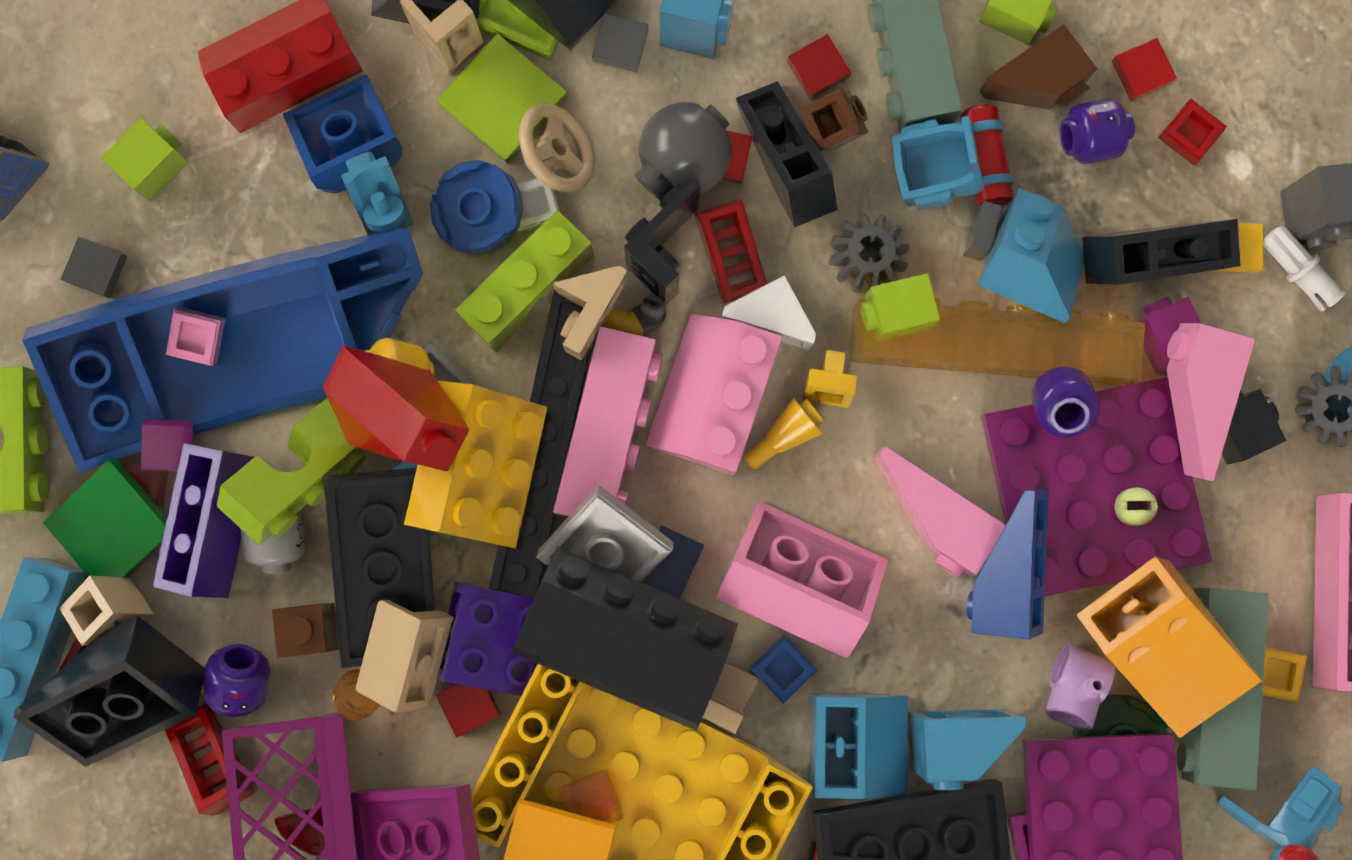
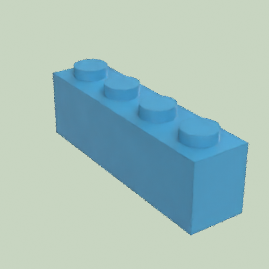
[0,557,88,762]

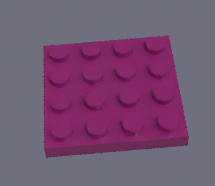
[981,377,1213,596]

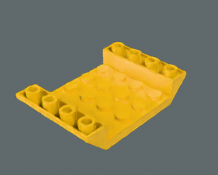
[471,664,813,860]

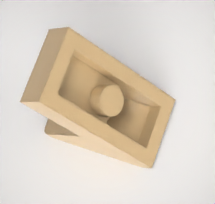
[553,266,629,361]

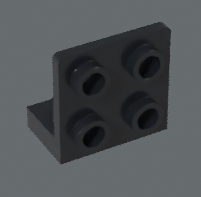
[624,180,700,305]

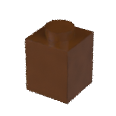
[272,603,339,658]

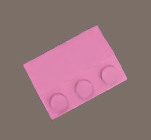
[645,314,782,477]
[715,501,888,659]

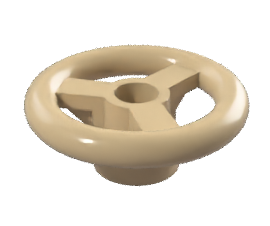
[519,103,594,193]

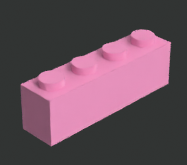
[553,326,663,517]
[1313,493,1352,692]

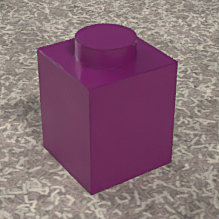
[1132,296,1202,374]

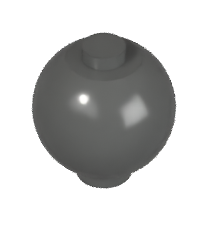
[634,102,732,202]

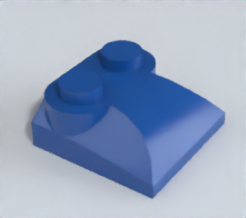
[283,74,403,193]

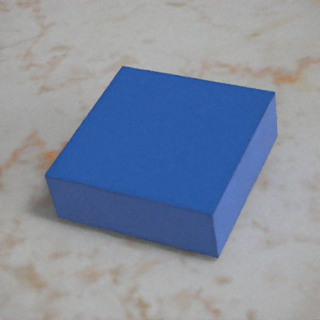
[749,635,818,704]

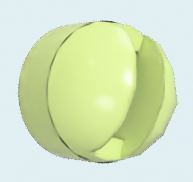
[1115,487,1158,526]

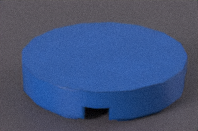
[430,160,523,255]

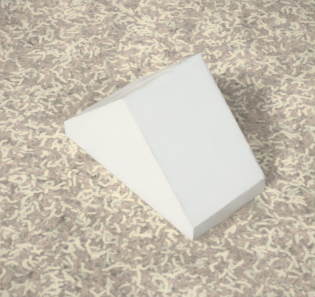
[722,276,816,351]

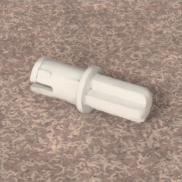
[1263,226,1346,312]

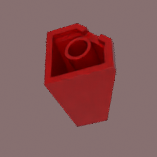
[322,345,470,472]

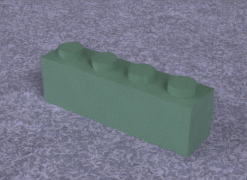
[868,0,962,133]
[1177,588,1268,791]

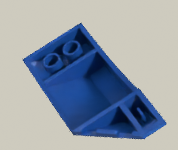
[22,227,423,473]

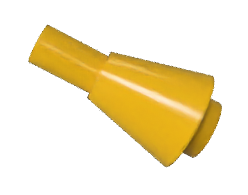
[743,397,825,471]

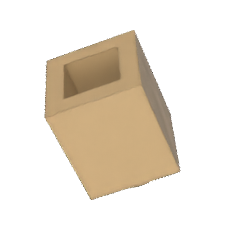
[59,576,154,646]

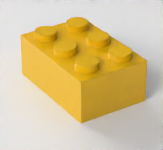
[404,381,547,549]

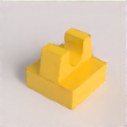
[802,350,857,408]

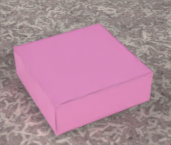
[166,306,226,366]

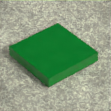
[42,459,167,578]

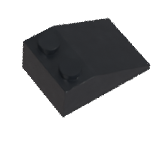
[13,615,205,767]

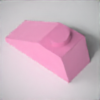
[1167,323,1255,482]
[874,446,1006,578]

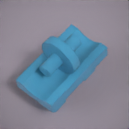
[341,151,414,235]

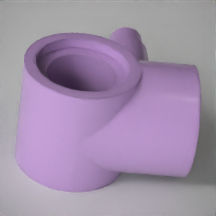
[1045,643,1116,729]

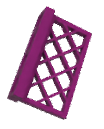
[222,712,357,860]

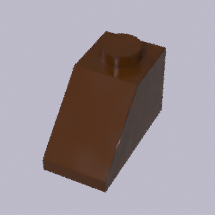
[979,25,1097,110]

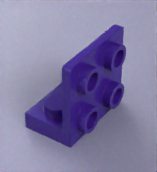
[438,581,538,696]

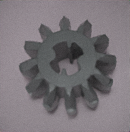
[829,213,910,293]
[1295,365,1352,447]

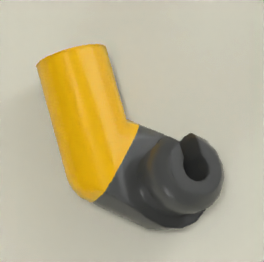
[602,295,666,336]

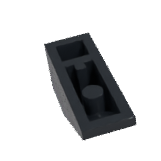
[736,81,838,227]
[1082,219,1241,285]

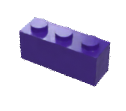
[152,443,254,598]

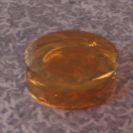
[332,669,380,721]

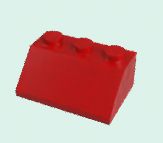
[197,0,363,133]

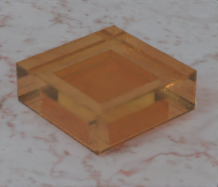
[559,769,624,824]

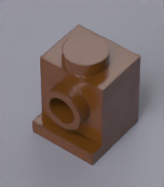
[799,87,869,152]

